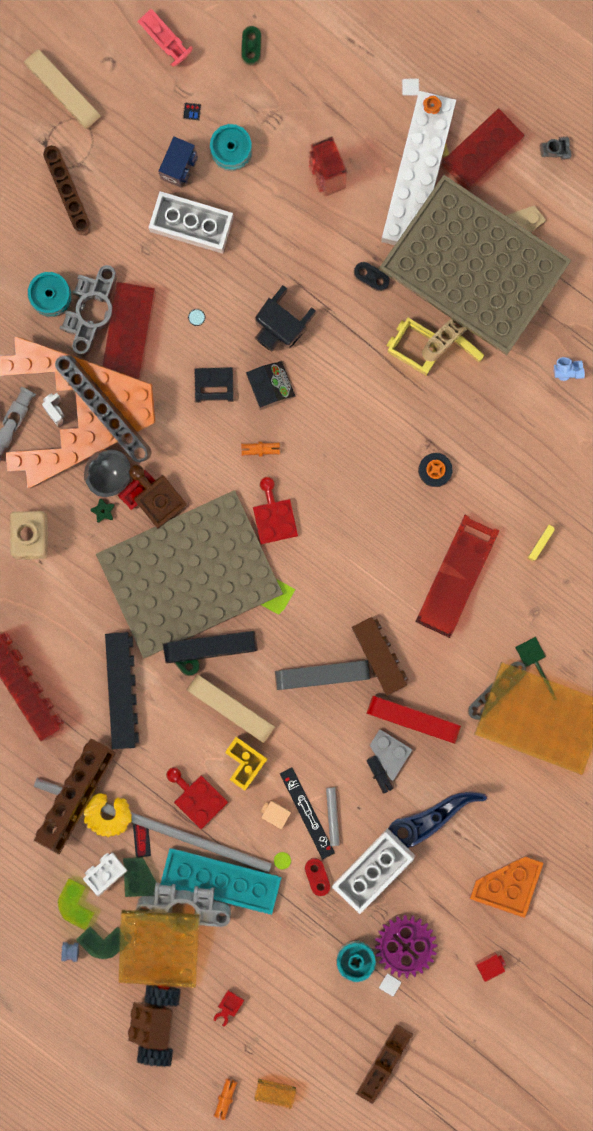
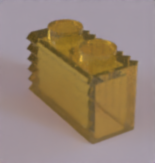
[254,1078,296,1109]

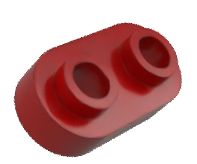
[305,858,330,896]

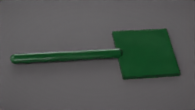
[515,637,556,700]

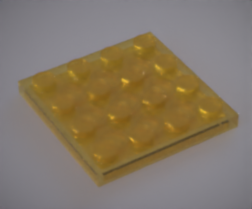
[118,910,200,988]

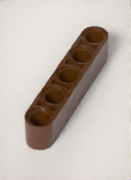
[43,145,91,236]

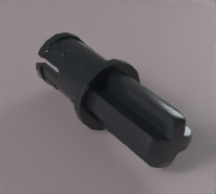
[366,755,394,794]

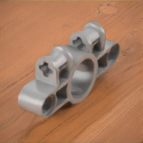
[59,265,117,357]
[135,883,231,932]

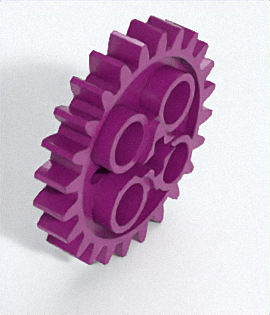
[375,914,438,978]

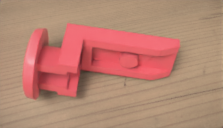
[137,9,193,67]

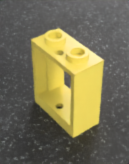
[386,318,436,376]

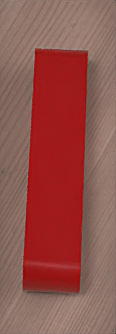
[366,695,461,744]

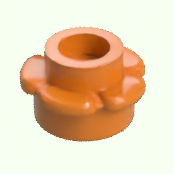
[423,95,442,114]

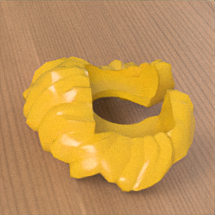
[83,793,132,837]

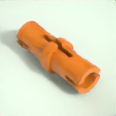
[241,442,280,457]
[214,1078,237,1120]

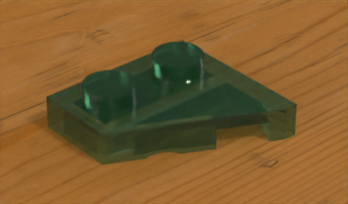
[123,857,157,897]

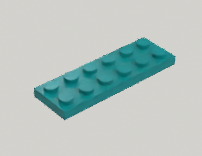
[160,848,282,915]

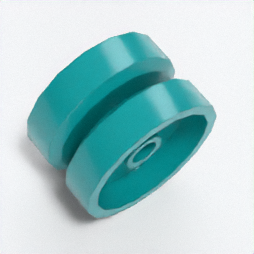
[210,124,252,171]
[28,272,72,317]

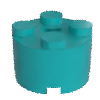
[336,940,376,982]

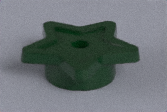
[90,498,115,523]

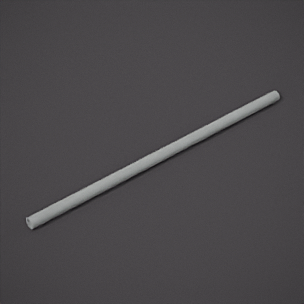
[34,778,272,873]

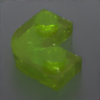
[58,878,95,930]

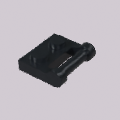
[194,367,233,403]

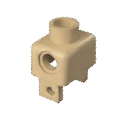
[10,511,48,560]

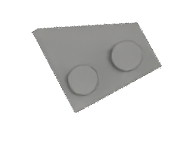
[370,729,412,781]

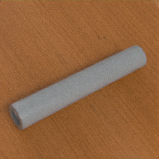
[326,787,340,846]

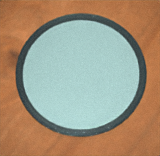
[188,309,205,326]

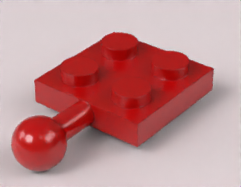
[253,477,298,544]
[166,767,228,829]

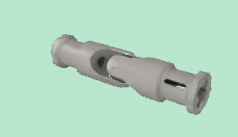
[0,387,36,462]

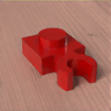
[213,990,244,1027]

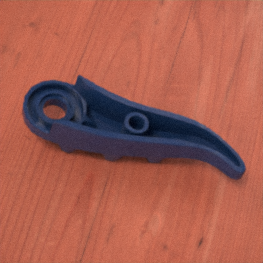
[388,791,488,848]

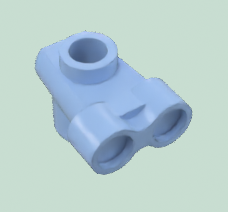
[554,357,585,381]

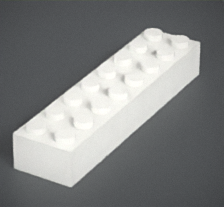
[381,91,456,245]

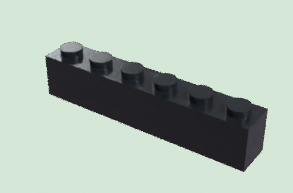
[105,632,140,749]

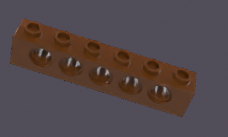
[33,738,116,855]

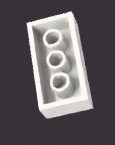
[149,191,234,254]
[332,828,415,914]

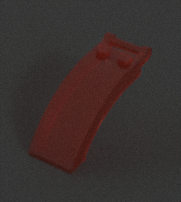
[415,514,500,638]

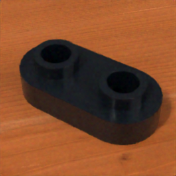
[354,262,390,291]

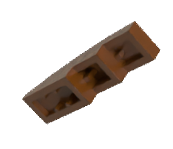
[356,1024,413,1104]

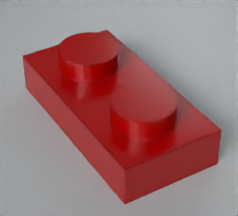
[117,469,155,510]

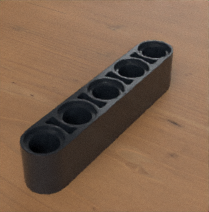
[163,631,258,663]

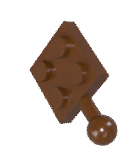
[129,465,187,529]

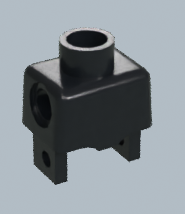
[255,285,316,352]

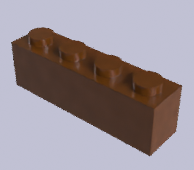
[351,617,408,696]

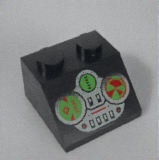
[246,361,296,410]

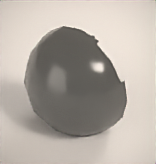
[84,449,130,497]

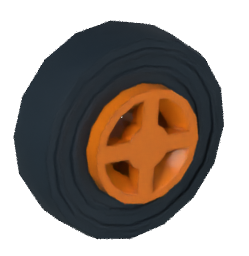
[418,453,453,487]

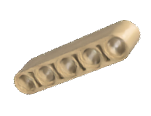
[24,49,101,129]
[422,319,467,362]
[187,674,275,743]

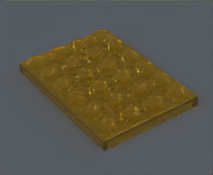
[474,662,593,775]

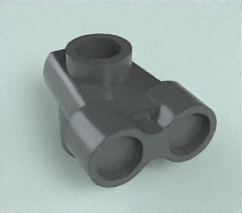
[540,137,571,160]

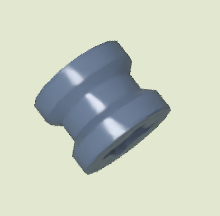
[61,942,79,962]

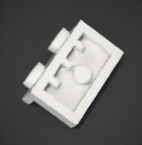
[42,393,64,428]
[83,853,128,896]

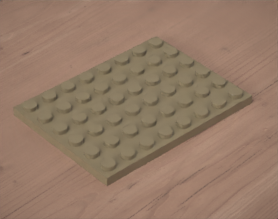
[379,175,572,356]
[96,490,283,658]

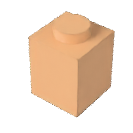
[260,800,291,829]

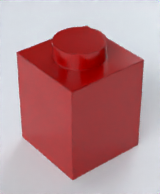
[475,952,506,982]

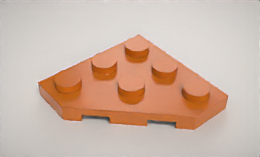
[470,856,543,918]

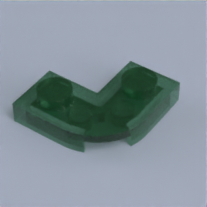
[76,926,131,959]

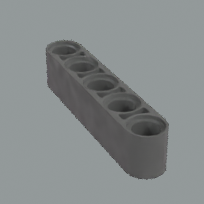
[275,660,370,690]

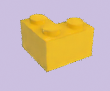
[225,736,268,791]

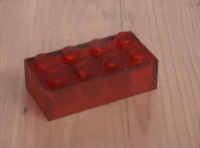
[442,108,525,191]
[308,136,347,197]

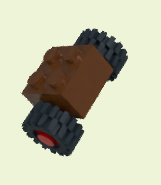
[128,985,181,1067]

